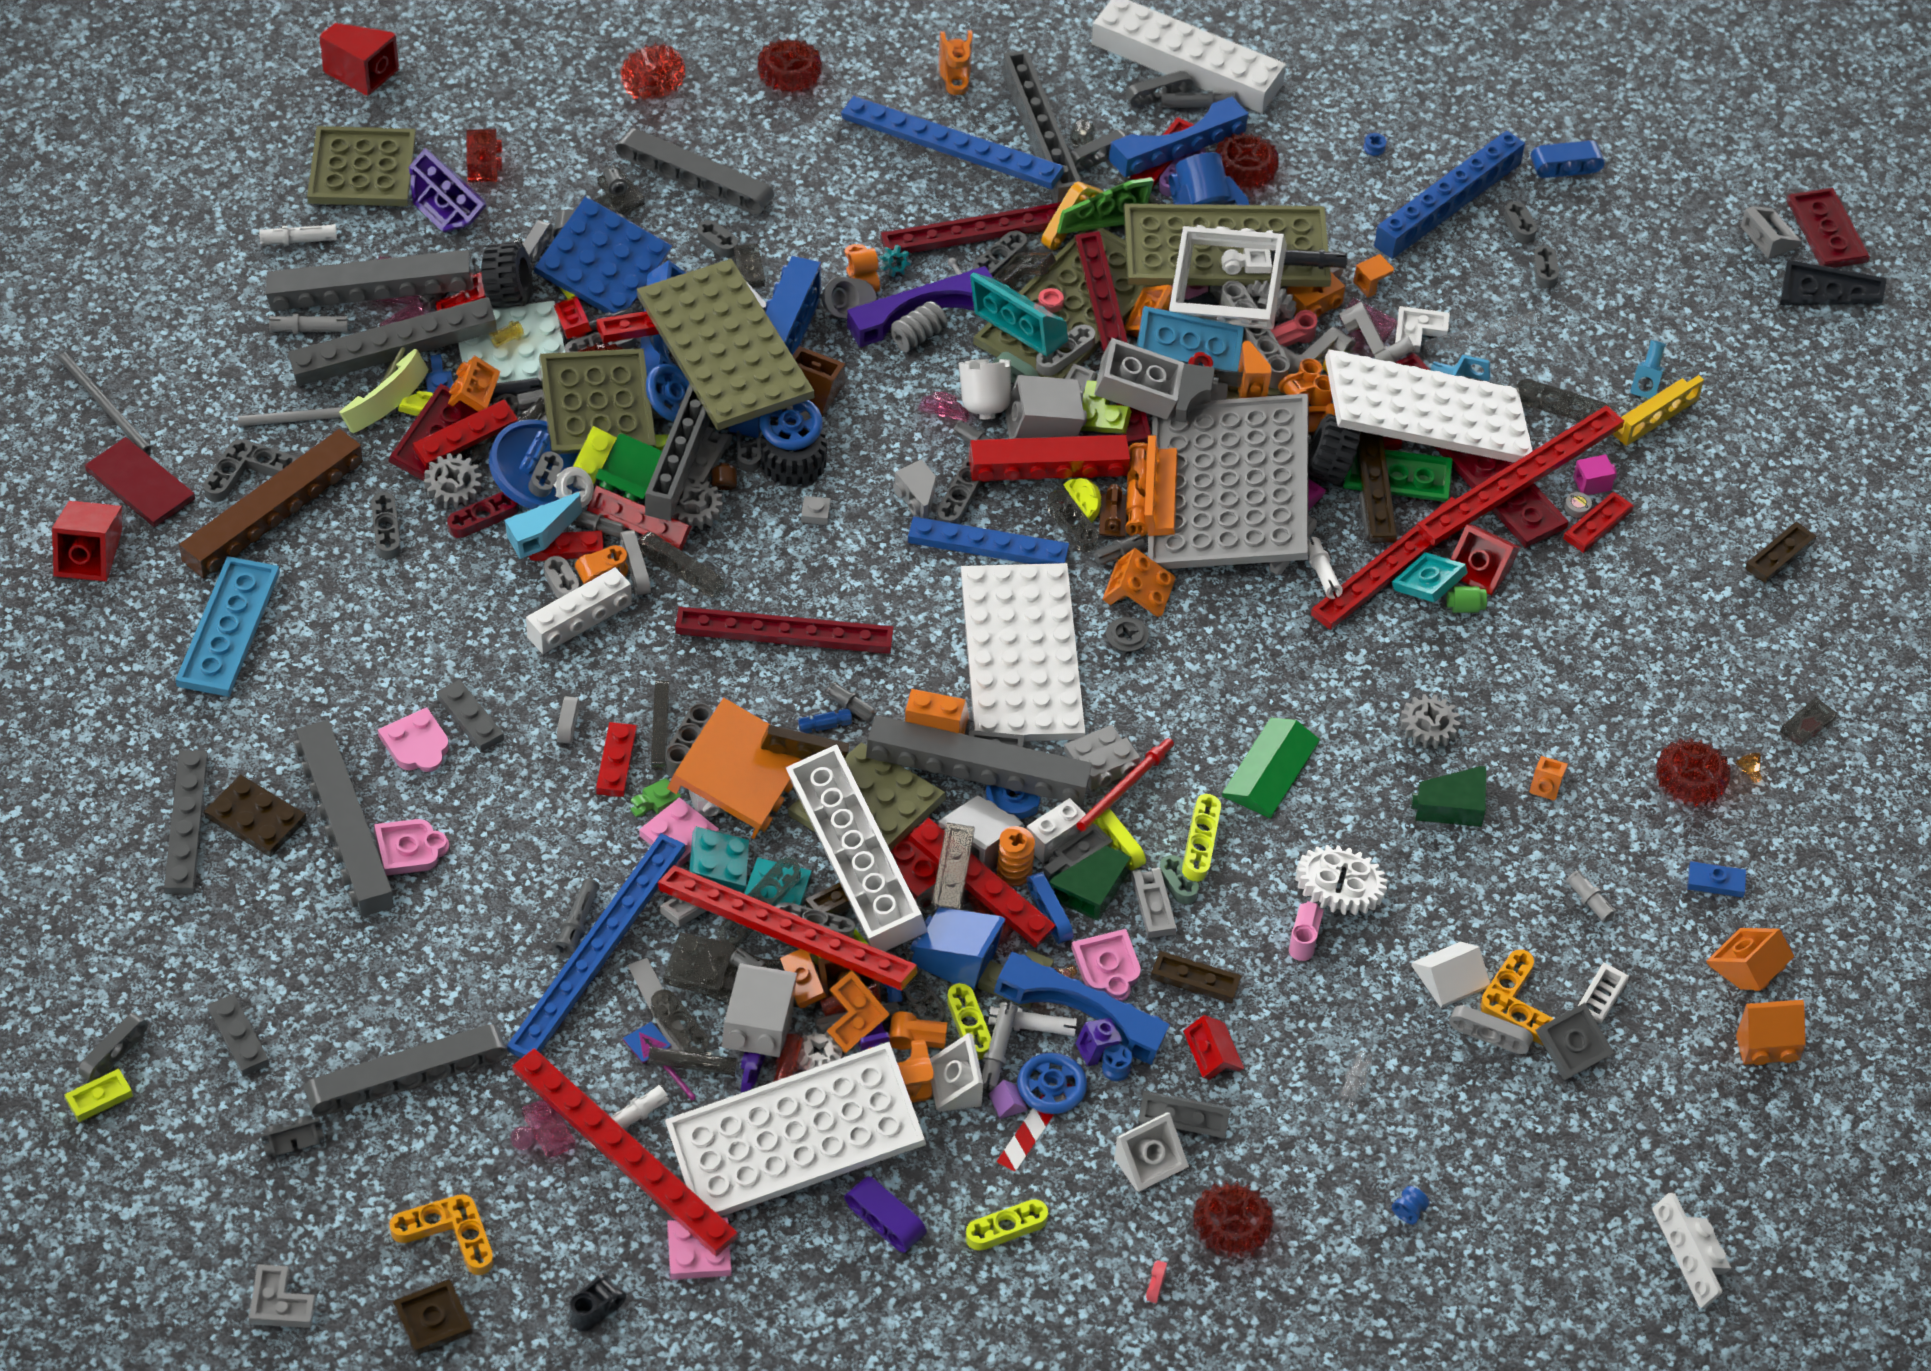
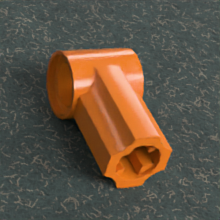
[889,1012,947,1050]

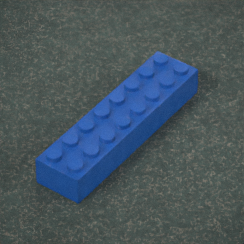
[728,256,821,438]

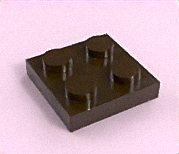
[392,1279,473,1356]

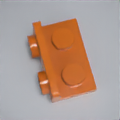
[448,355,501,412]

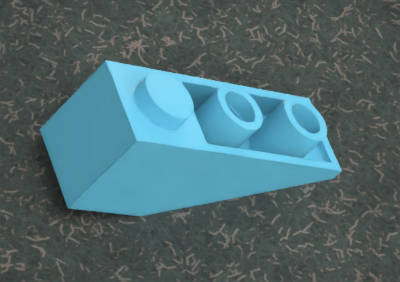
[505,492,582,559]

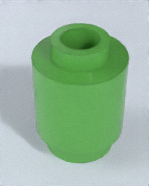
[1447,586,1487,613]

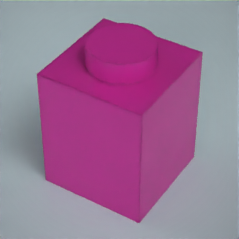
[1573,454,1617,495]

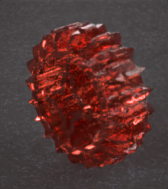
[757,37,822,94]
[620,42,686,100]
[1214,132,1279,190]
[1655,737,1731,807]
[1193,1179,1274,1258]

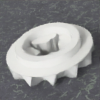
[554,467,594,508]
[795,1031,842,1070]

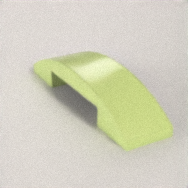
[339,349,429,433]

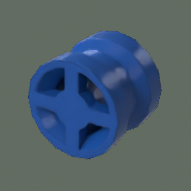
[1102,1044,1132,1081]
[1392,1186,1430,1224]

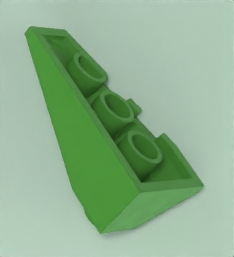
[1057,178,1154,234]

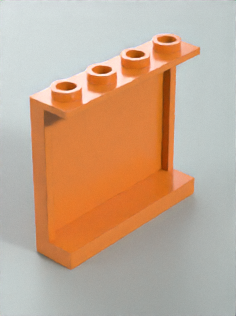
[667,697,802,839]

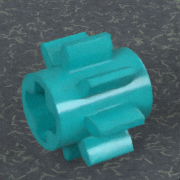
[878,245,911,277]

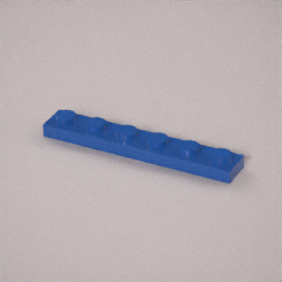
[908,516,1069,564]

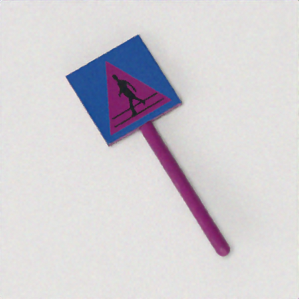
[623,1022,696,1100]

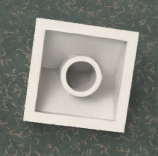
[1411,942,1490,1008]
[930,1033,983,1112]
[1114,1112,1189,1192]

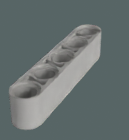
[1220,281,1290,389]

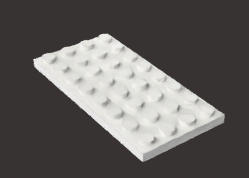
[1325,350,1532,463]
[961,563,1085,741]
[665,1042,926,1217]

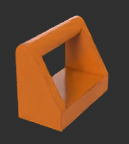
[1237,341,1271,399]

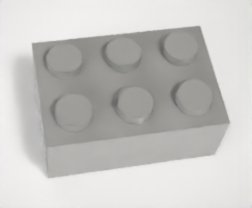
[1094,338,1184,420]

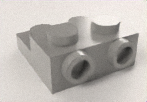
[1064,725,1140,790]

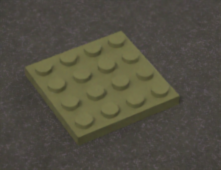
[307,126,416,206]
[539,349,656,454]
[788,742,946,851]

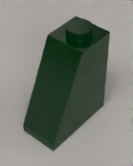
[1411,766,1486,827]
[1050,846,1131,921]

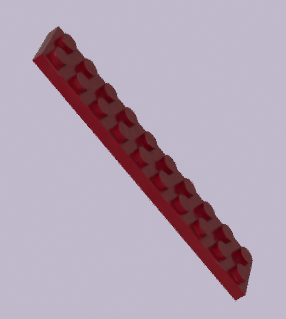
[1394,353,1569,548]

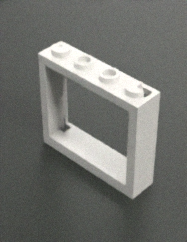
[1169,225,1287,329]

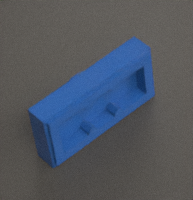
[1687,861,1746,898]

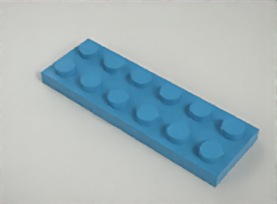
[175,556,280,697]

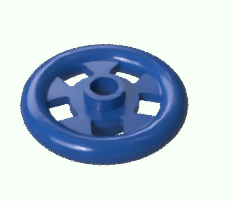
[646,364,689,422]
[760,400,823,450]
[1017,1053,1087,1114]

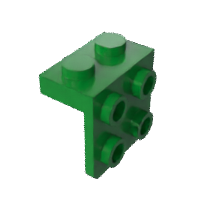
[595,433,662,503]

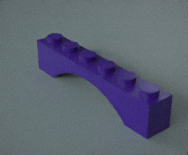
[847,266,993,348]

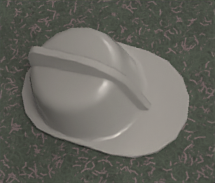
[818,277,876,318]

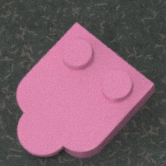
[378,707,449,772]
[374,819,449,876]
[1071,929,1141,1002]

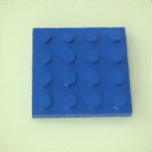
[534,196,672,314]

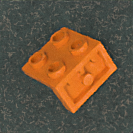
[1102,548,1176,617]

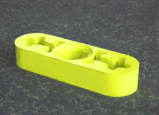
[1089,808,1146,870]
[947,983,991,1060]
[966,1200,1048,1251]

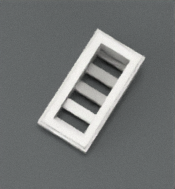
[1578,962,1629,1024]

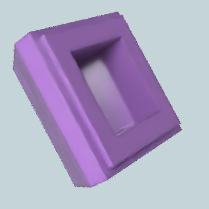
[989,1080,1027,1119]

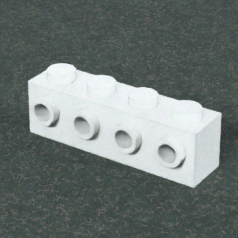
[526,567,632,654]

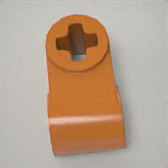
[575,545,629,584]

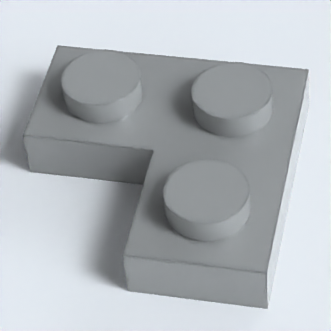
[248,1265,315,1328]

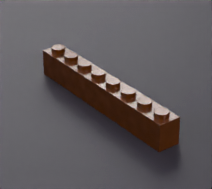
[179,428,363,578]

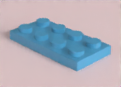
[1137,306,1244,377]

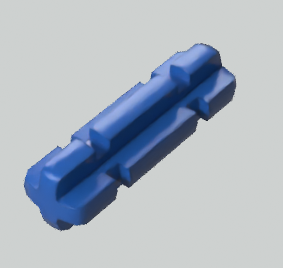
[519,431,550,475]
[798,709,852,733]

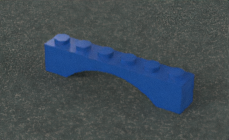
[1109,97,1249,178]
[640,260,686,393]
[994,952,1170,1065]

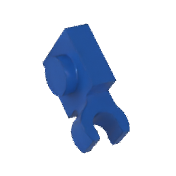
[425,354,453,393]

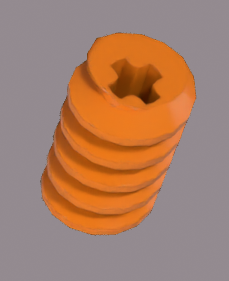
[997,826,1035,887]

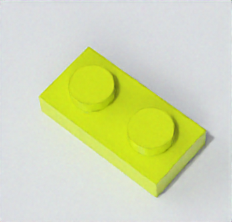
[573,426,617,485]
[64,1069,133,1122]

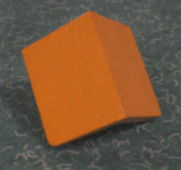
[1353,254,1394,298]

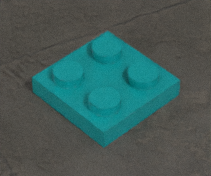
[1392,552,1468,603]
[689,826,749,892]
[744,857,812,907]

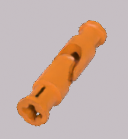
[1125,443,1148,537]

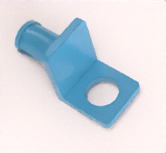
[1630,340,1666,399]
[1430,355,1491,381]

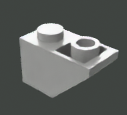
[893,459,936,519]

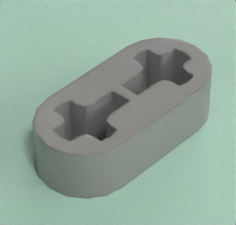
[544,556,579,599]
[557,696,579,744]

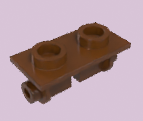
[1099,484,1127,537]

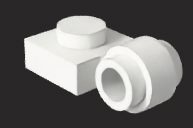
[1221,248,1272,275]

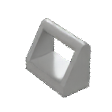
[1741,206,1802,259]

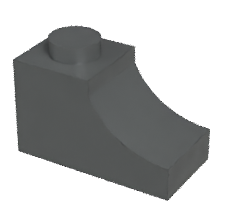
[1176,363,1219,422]

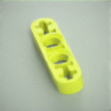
[1182,794,1221,882]

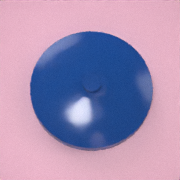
[489,420,581,509]

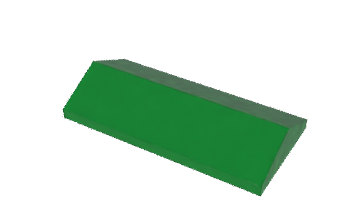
[1344,450,1452,502]
[1222,717,1320,819]

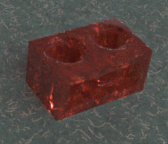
[466,129,502,182]

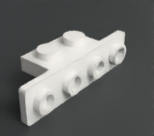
[1653,1193,1731,1308]

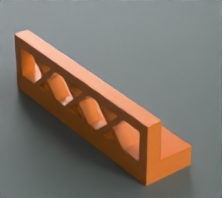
[1144,435,1178,536]

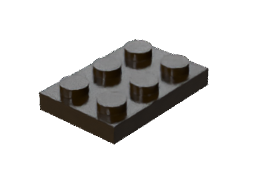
[204,774,307,858]

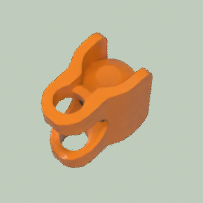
[939,30,973,95]
[867,1039,934,1103]

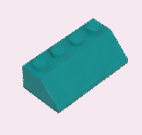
[970,273,1068,357]

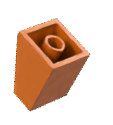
[905,689,969,735]

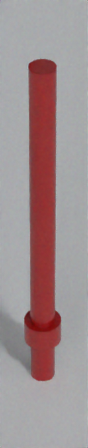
[1076,738,1174,831]

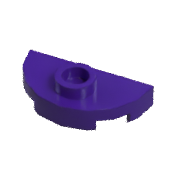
[740,1052,766,1093]

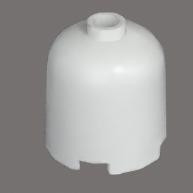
[959,359,1011,419]

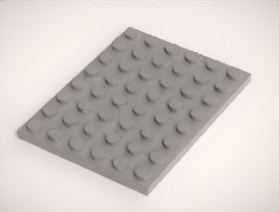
[1148,394,1309,569]

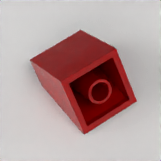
[319,23,399,97]
[52,501,122,582]

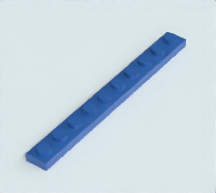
[841,96,1064,189]
[506,833,686,1058]

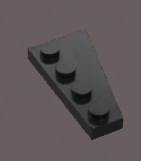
[1779,259,1887,305]

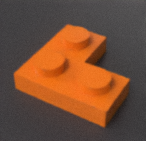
[826,970,890,1053]

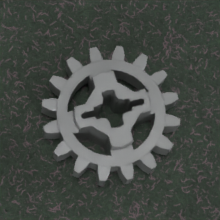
[1246,280,1297,324]
[424,453,482,509]
[672,479,723,530]
[1400,694,1460,749]

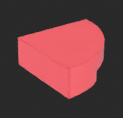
[1146,1260,1167,1303]

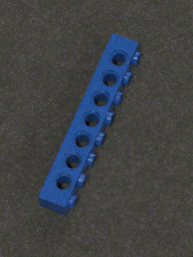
[1374,130,1525,259]

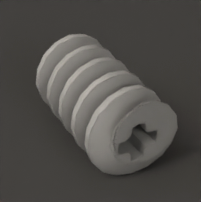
[891,301,948,352]

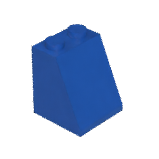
[910,907,1005,992]

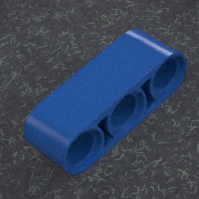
[1530,141,1605,178]

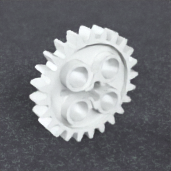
[1295,845,1387,915]

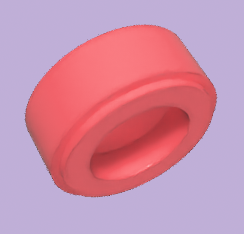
[1038,288,1064,313]

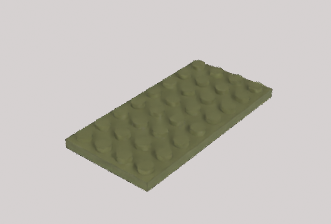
[1124,204,1331,287]
[973,228,1159,379]
[637,259,814,430]

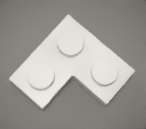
[1395,306,1450,353]

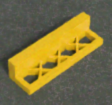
[1612,375,1704,446]

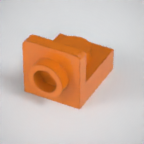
[1529,756,1568,800]

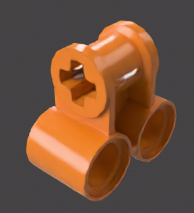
[845,244,880,293]
[1278,358,1333,406]

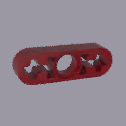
[447,492,519,538]

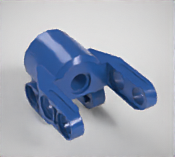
[1168,152,1249,205]

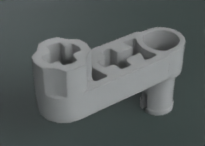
[1339,301,1415,362]
[1280,327,1356,374]

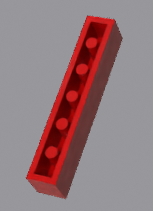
[969,435,1130,481]

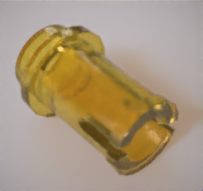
[489,321,524,348]

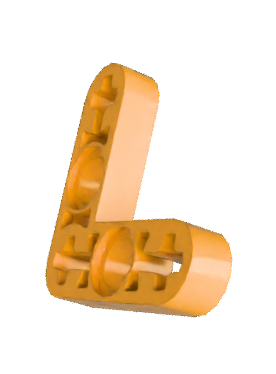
[1041,182,1104,250]
[1480,950,1553,1045]
[389,1194,493,1275]

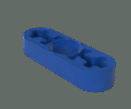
[1027,872,1073,944]

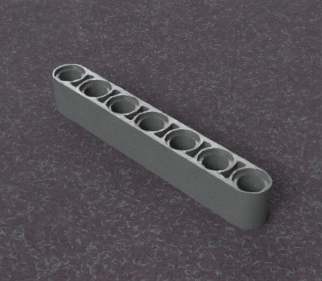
[615,128,775,215]
[303,1024,508,1116]

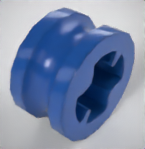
[1363,133,1387,156]

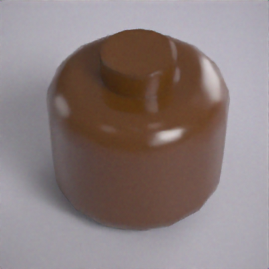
[711,463,737,490]

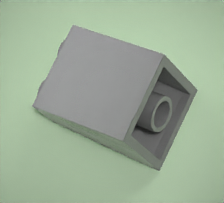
[1005,375,1087,439]
[939,795,1023,871]
[722,963,797,1057]

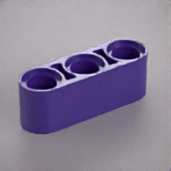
[844,1176,927,1253]

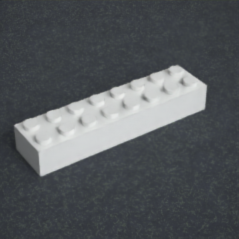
[1091,0,1286,114]
[786,744,928,952]

